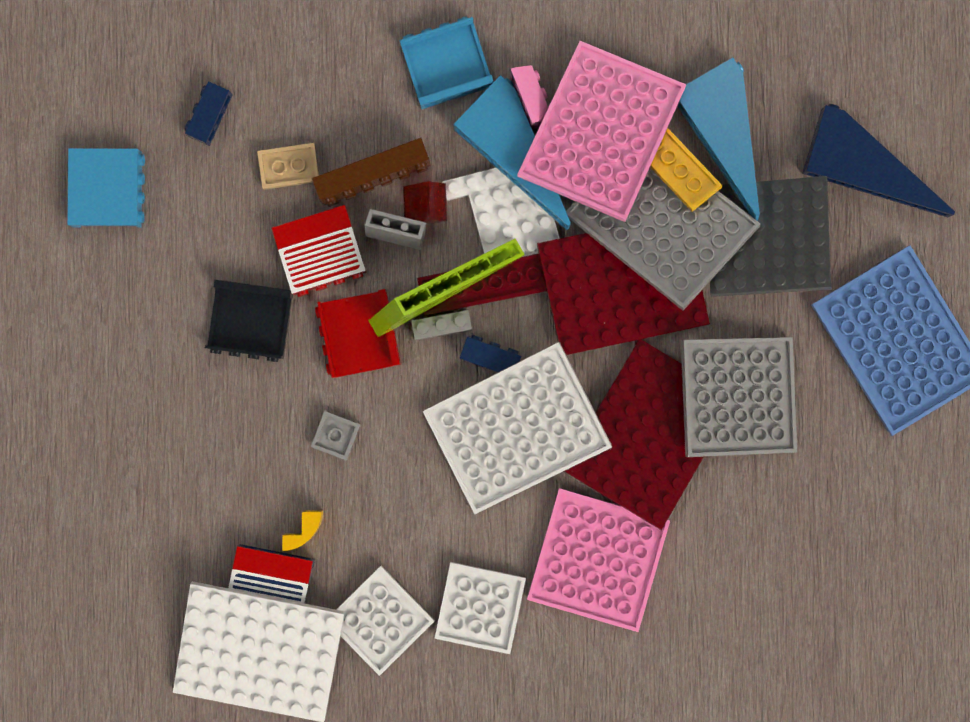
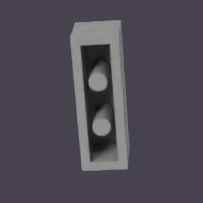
[365,209,426,250]
[411,310,472,341]

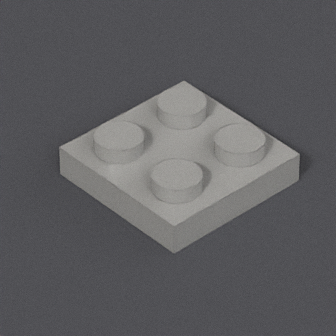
[311,411,361,461]

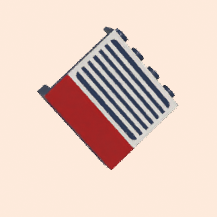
[229,544,315,603]

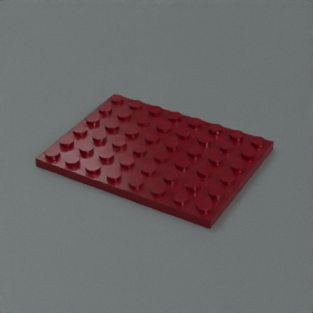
[536,233,710,355]
[563,339,704,530]

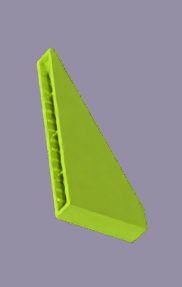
[368,238,525,337]

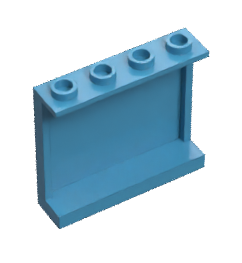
[400,17,494,109]
[67,148,145,228]

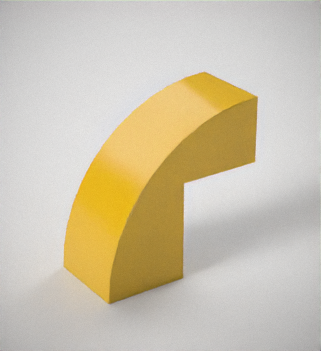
[282,510,323,551]

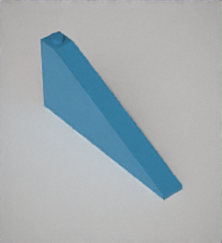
[677,58,760,221]
[454,75,571,230]

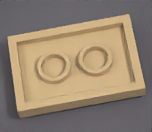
[257,143,319,190]

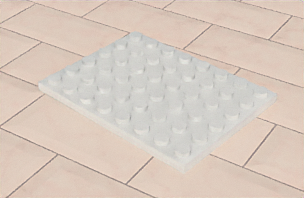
[423,342,612,514]
[173,581,345,722]

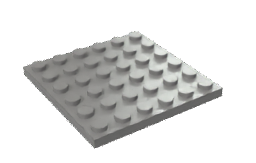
[681,337,797,457]

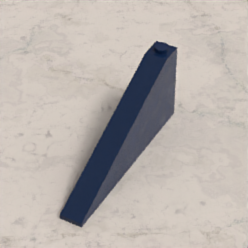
[802,104,955,218]

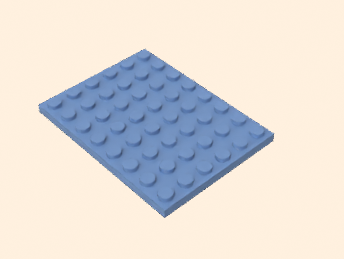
[811,245,970,436]

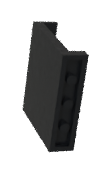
[205,279,293,362]

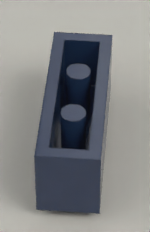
[185,81,233,146]
[459,335,522,373]

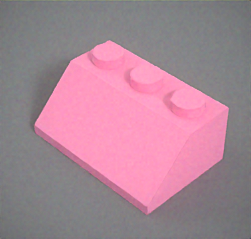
[510,65,550,130]

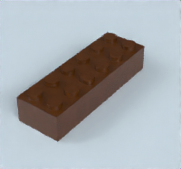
[312,138,431,207]

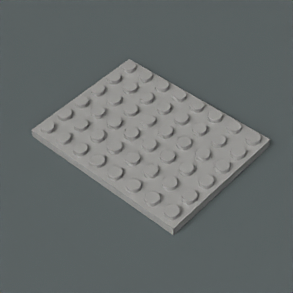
[566,168,760,310]

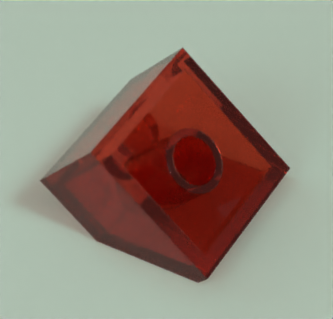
[403,181,447,224]

